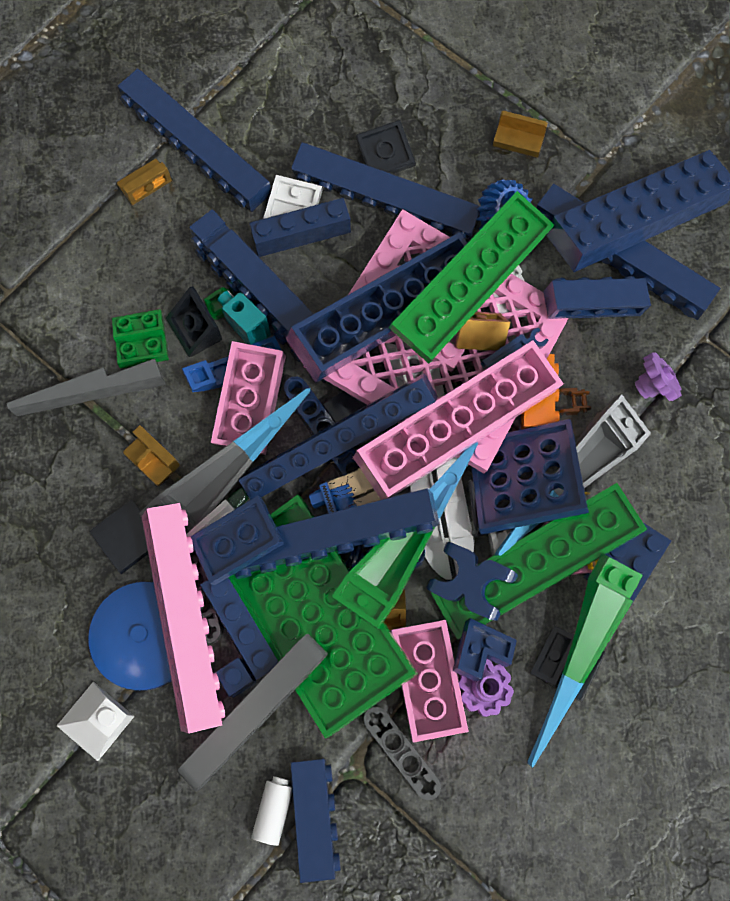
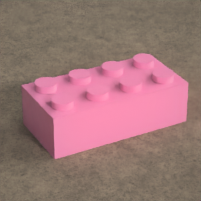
[211,341,286,455]
[392,620,469,743]

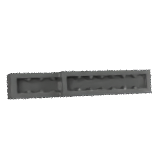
[6,359,166,416]

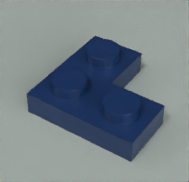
[453,618,517,682]

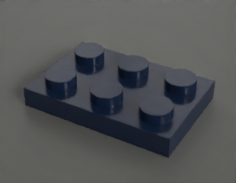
[190,496,284,586]
[583,523,671,605]

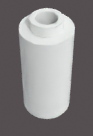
[251,776,293,846]

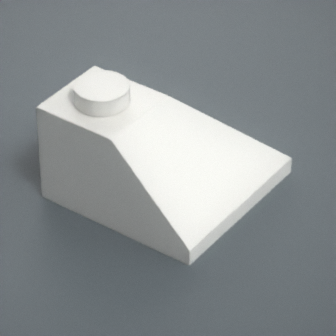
[57,682,134,761]

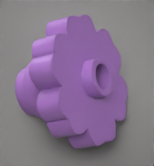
[635,352,682,401]
[458,659,514,717]

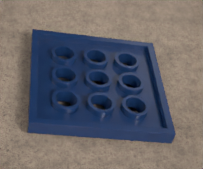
[472,419,589,534]

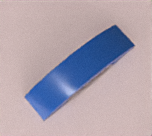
[182,336,282,392]

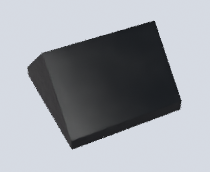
[166,286,223,357]

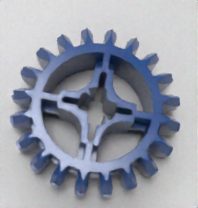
[476,180,533,230]

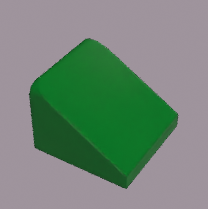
[204,287,235,320]

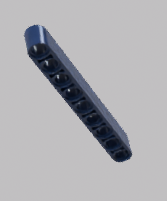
[284,376,425,569]

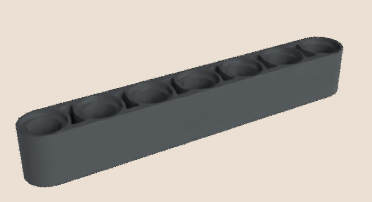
[177,634,328,792]

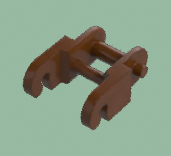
[559,388,591,415]

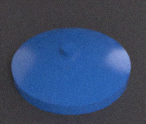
[89,582,172,691]

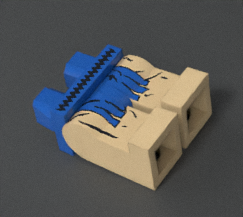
[309,468,381,513]

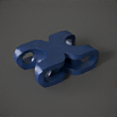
[426,542,518,621]

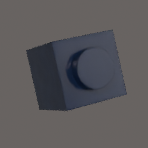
[215,657,256,698]

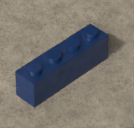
[249,198,351,257]
[543,276,651,319]
[200,578,278,680]
[291,759,341,883]

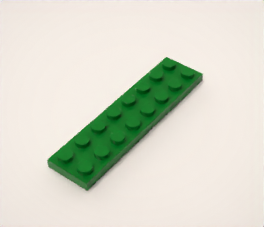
[389,191,555,364]
[431,483,647,640]

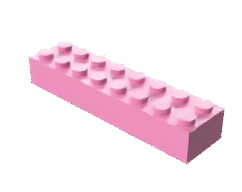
[353,341,563,500]
[142,503,225,733]

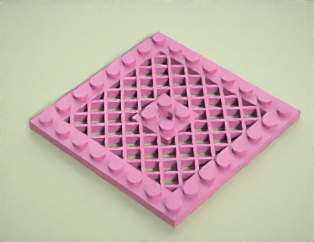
[303,209,568,473]

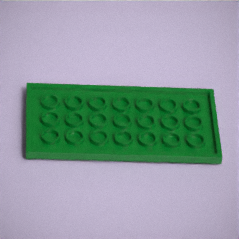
[228,495,418,738]

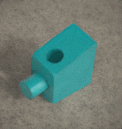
[218,291,271,345]

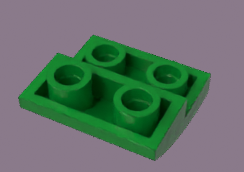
[112,309,169,369]

